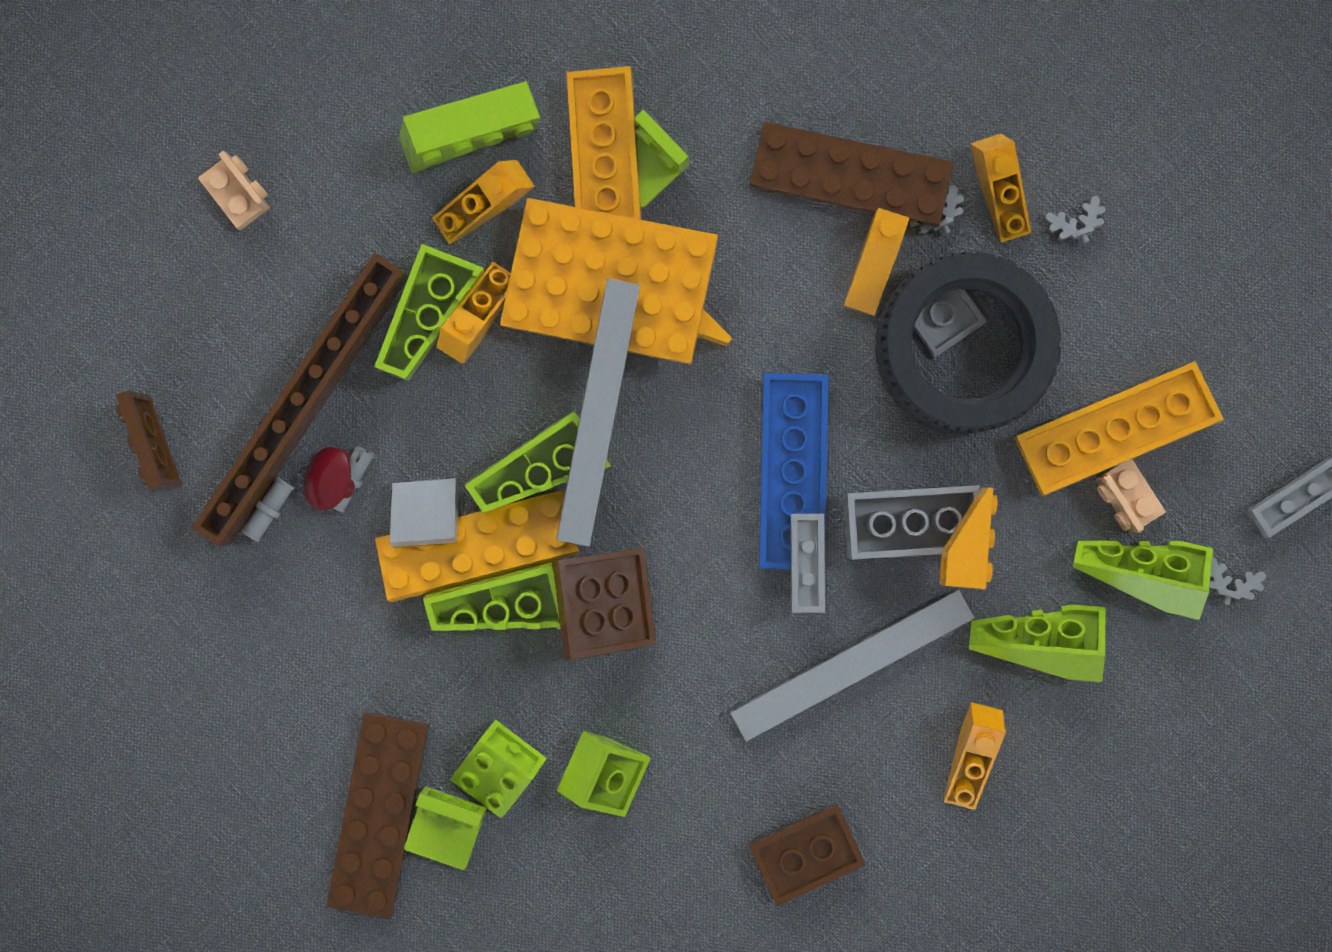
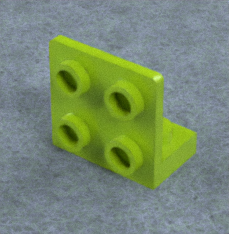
[634,109,690,208]
[451,719,547,818]
[404,786,487,870]

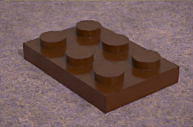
[116,390,182,491]
[749,803,866,906]

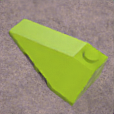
[1073,541,1213,620]
[969,605,1106,682]

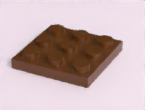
[552,548,657,660]

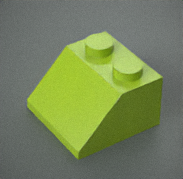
[557,730,651,817]

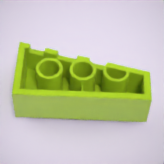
[399,81,540,174]
[374,244,484,381]
[465,410,611,513]
[423,561,561,631]

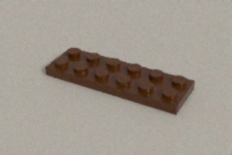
[750,122,954,227]
[326,712,429,919]

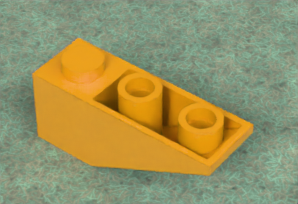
[970,133,1031,243]
[432,160,535,245]
[436,262,511,364]
[939,487,998,589]
[943,702,1006,810]

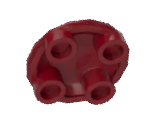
[304,447,355,511]

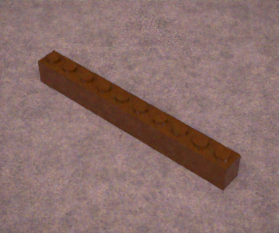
[191,253,409,546]

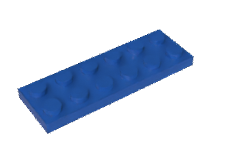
[759,373,829,569]

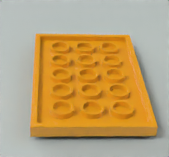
[500,198,719,365]

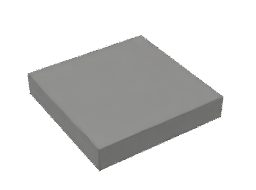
[914,289,987,358]
[390,478,458,547]

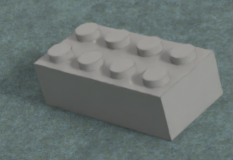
[843,485,980,560]

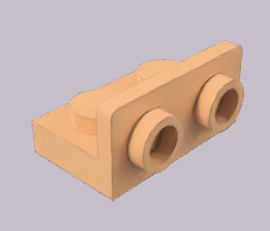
[198,150,271,231]
[1095,459,1166,533]

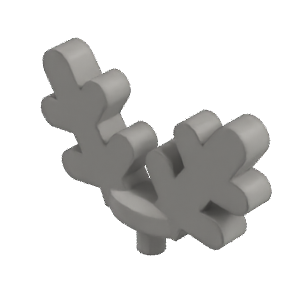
[909,185,964,235]
[1045,196,1106,244]
[1209,557,1266,605]

